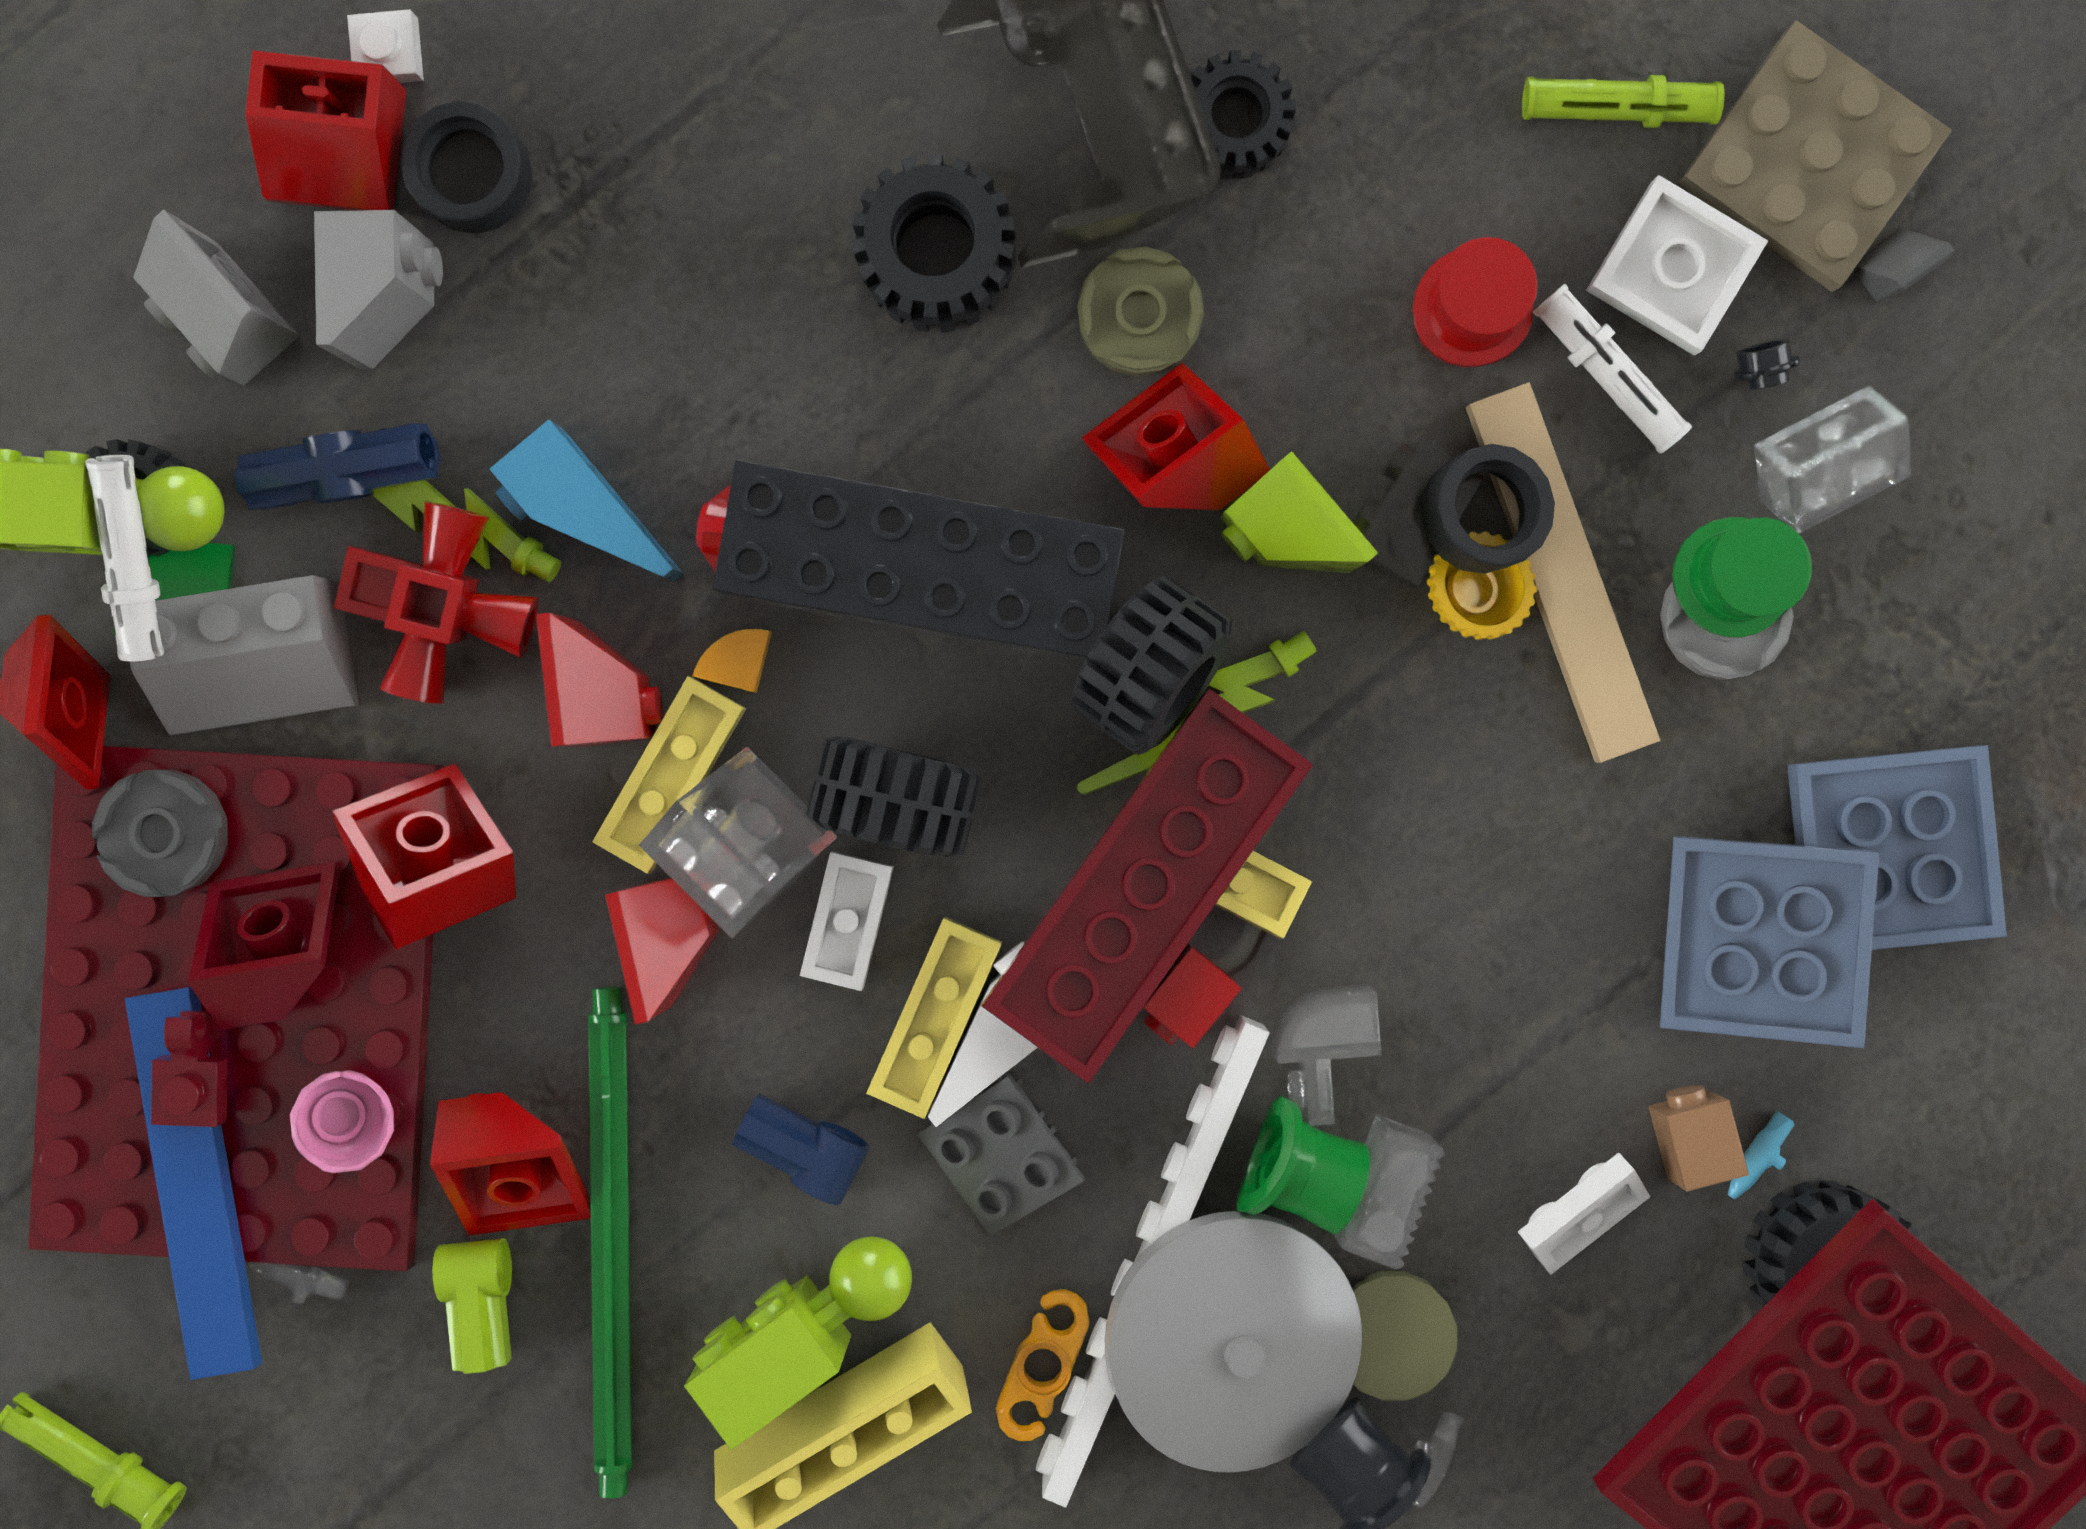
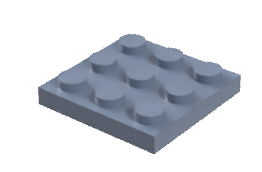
[1787,745,2007,950]
[1660,836,1879,1048]

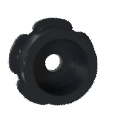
[1735,339,1800,390]

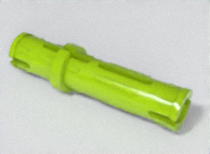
[1522,75,1725,128]

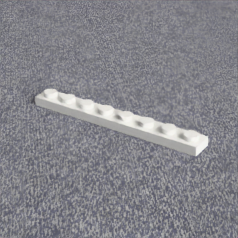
[1036,1015,1270,1508]

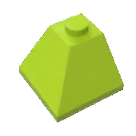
[1220,451,1378,573]

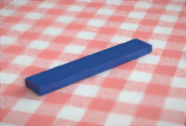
[125,986,262,1380]

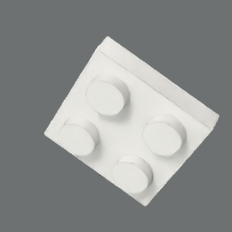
[1586,175,1768,356]

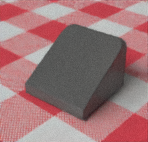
[1854,230,1955,303]

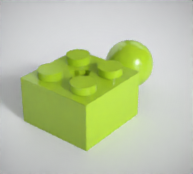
[0,448,225,555]
[684,1236,912,1450]

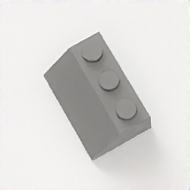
[130,575,359,736]

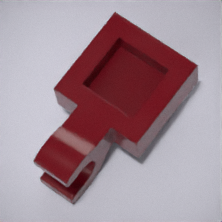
[151,1010,228,1127]

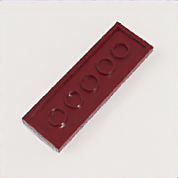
[980,689,1313,1084]

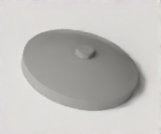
[1104,1211,1362,1472]

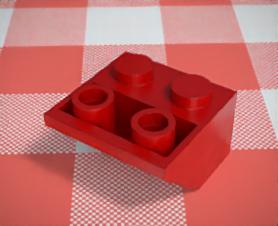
[245,50,407,211]

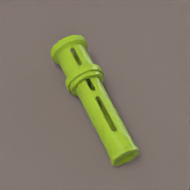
[0,1392,187,1529]

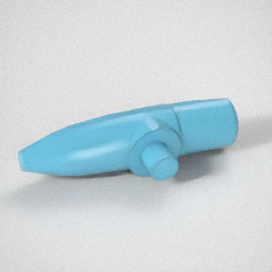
[1727,1111,1795,1200]

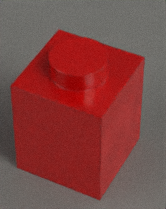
[1143,942,1242,1048]

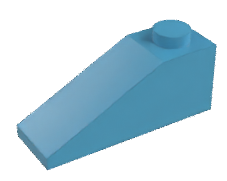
[490,419,684,582]

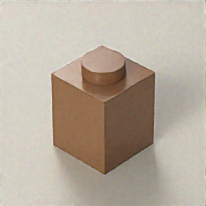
[1648,1085,1749,1192]

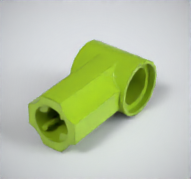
[432,1238,512,1374]

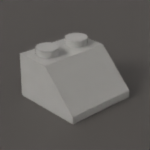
[133,209,300,386]
[314,210,443,369]

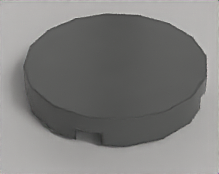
[92,770,228,897]

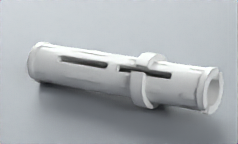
[1533,284,1692,454]
[85,455,164,662]

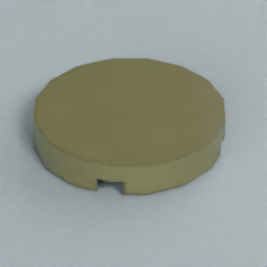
[1077,247,1204,377]
[1352,1271,1457,1401]

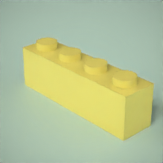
[714,1322,972,1529]

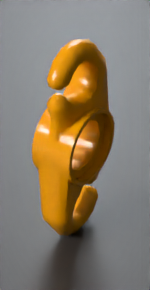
[995,1289,1090,1441]

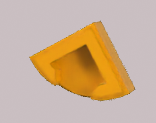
[692,629,772,693]

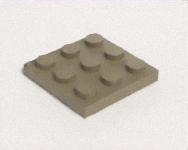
[1678,20,1952,292]

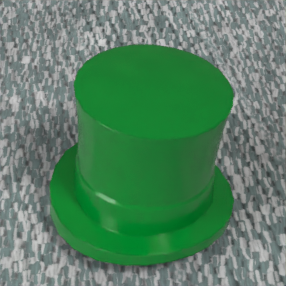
[1672,517,1812,638]
[1236,1096,1370,1235]

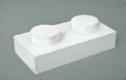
[800,851,894,991]
[1518,1153,1650,1275]

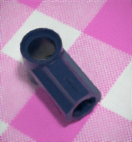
[731,1093,870,1205]

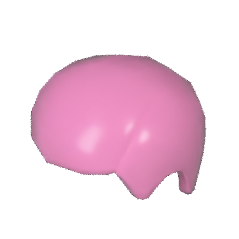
[290,1070,394,1173]

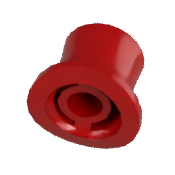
[1412,237,1538,368]

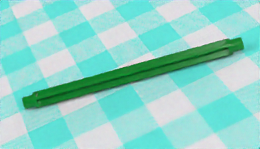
[588,986,632,1499]

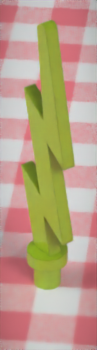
[373,480,561,583]
[1077,630,1317,795]

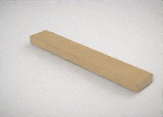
[1466,382,1661,763]

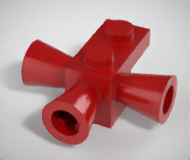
[334,501,539,704]

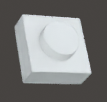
[347,9,424,83]

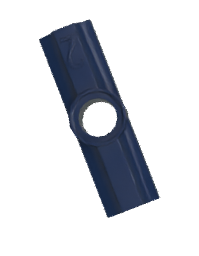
[234,423,441,510]

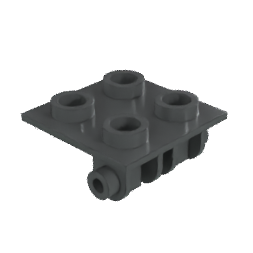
[917,1072,1085,1236]

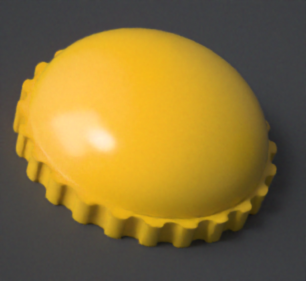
[1427,531,1537,640]

